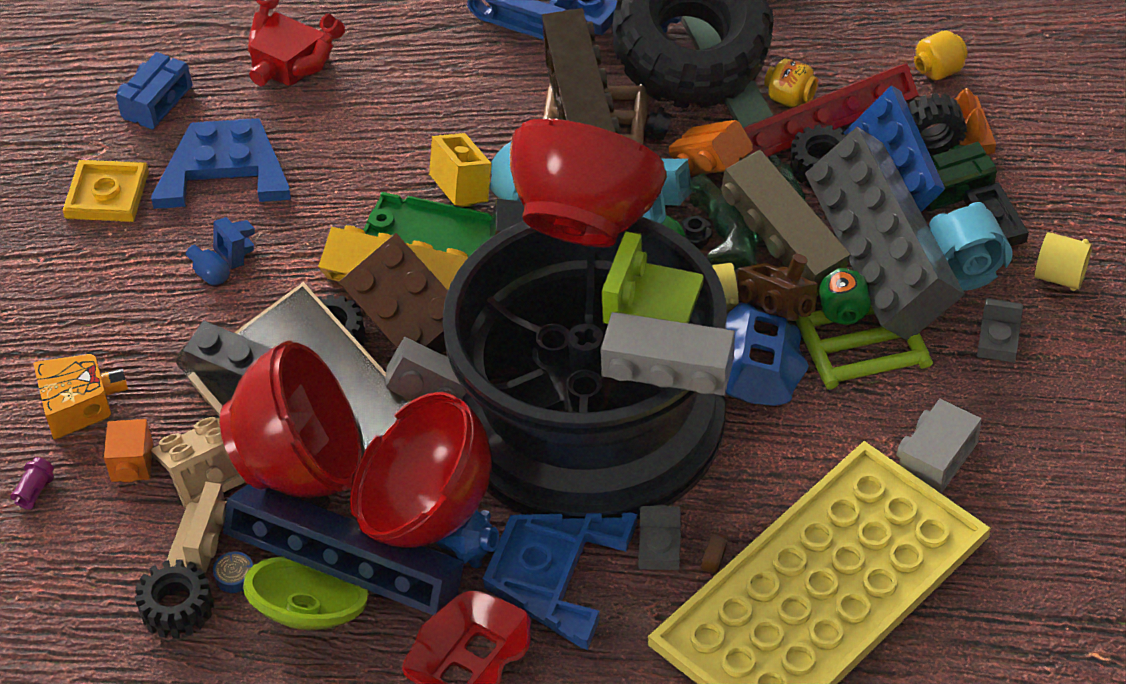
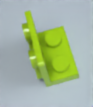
[602,232,703,324]

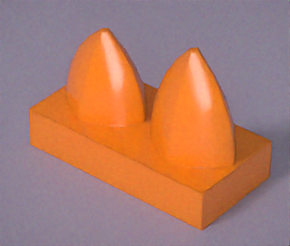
[955,88,996,155]

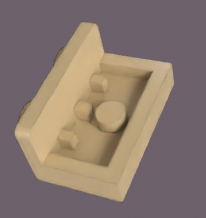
[166,482,227,573]

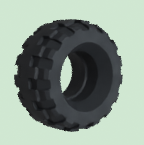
[612,0,774,108]

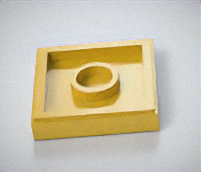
[63,160,149,222]

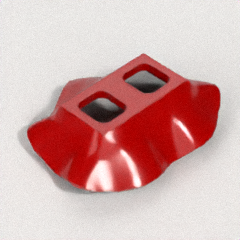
[402,591,531,684]

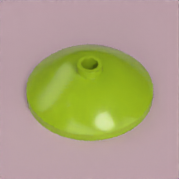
[243,557,368,630]

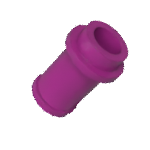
[10,457,54,509]

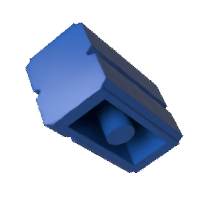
[116,52,193,130]

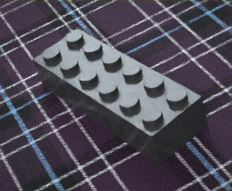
[805,126,965,341]

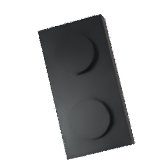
[964,183,1029,246]

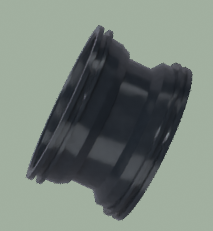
[443,217,727,520]

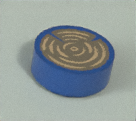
[213,552,253,593]

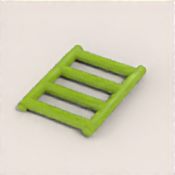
[795,289,933,390]

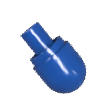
[186,245,230,286]

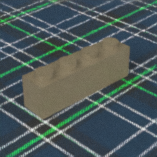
[721,150,851,290]

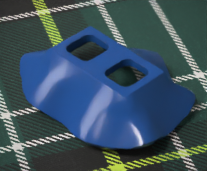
[726,302,809,406]

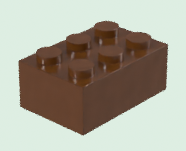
[339,233,448,354]

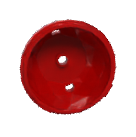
[510,119,667,247]
[219,339,361,497]

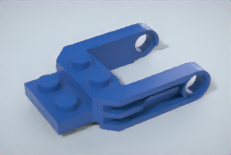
[467,0,617,40]

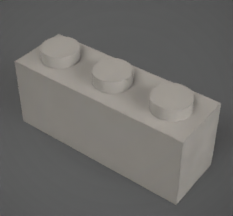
[601,312,735,396]

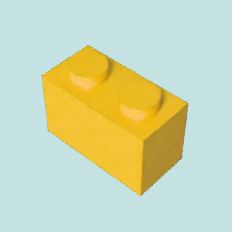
[429,133,492,207]

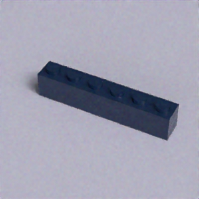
[223,484,464,615]

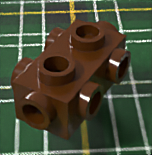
[737,254,818,320]

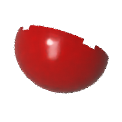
[350,392,492,547]

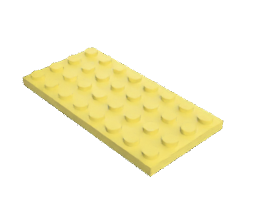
[648,441,990,684]

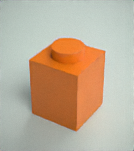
[104,419,153,482]

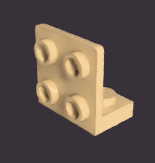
[151,417,246,508]

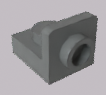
[977,299,1023,363]
[638,505,681,570]

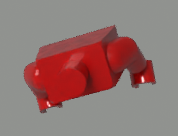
[248,0,345,87]

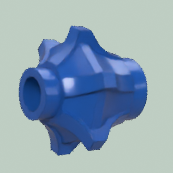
[437,508,499,568]

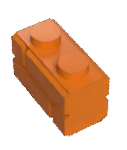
[668,120,753,176]

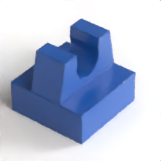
[213,217,255,269]

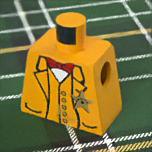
[33,354,129,439]

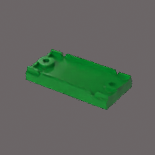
[363,192,492,257]

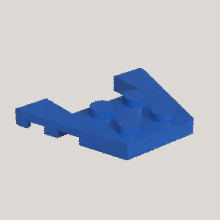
[151,118,291,209]
[483,513,637,650]

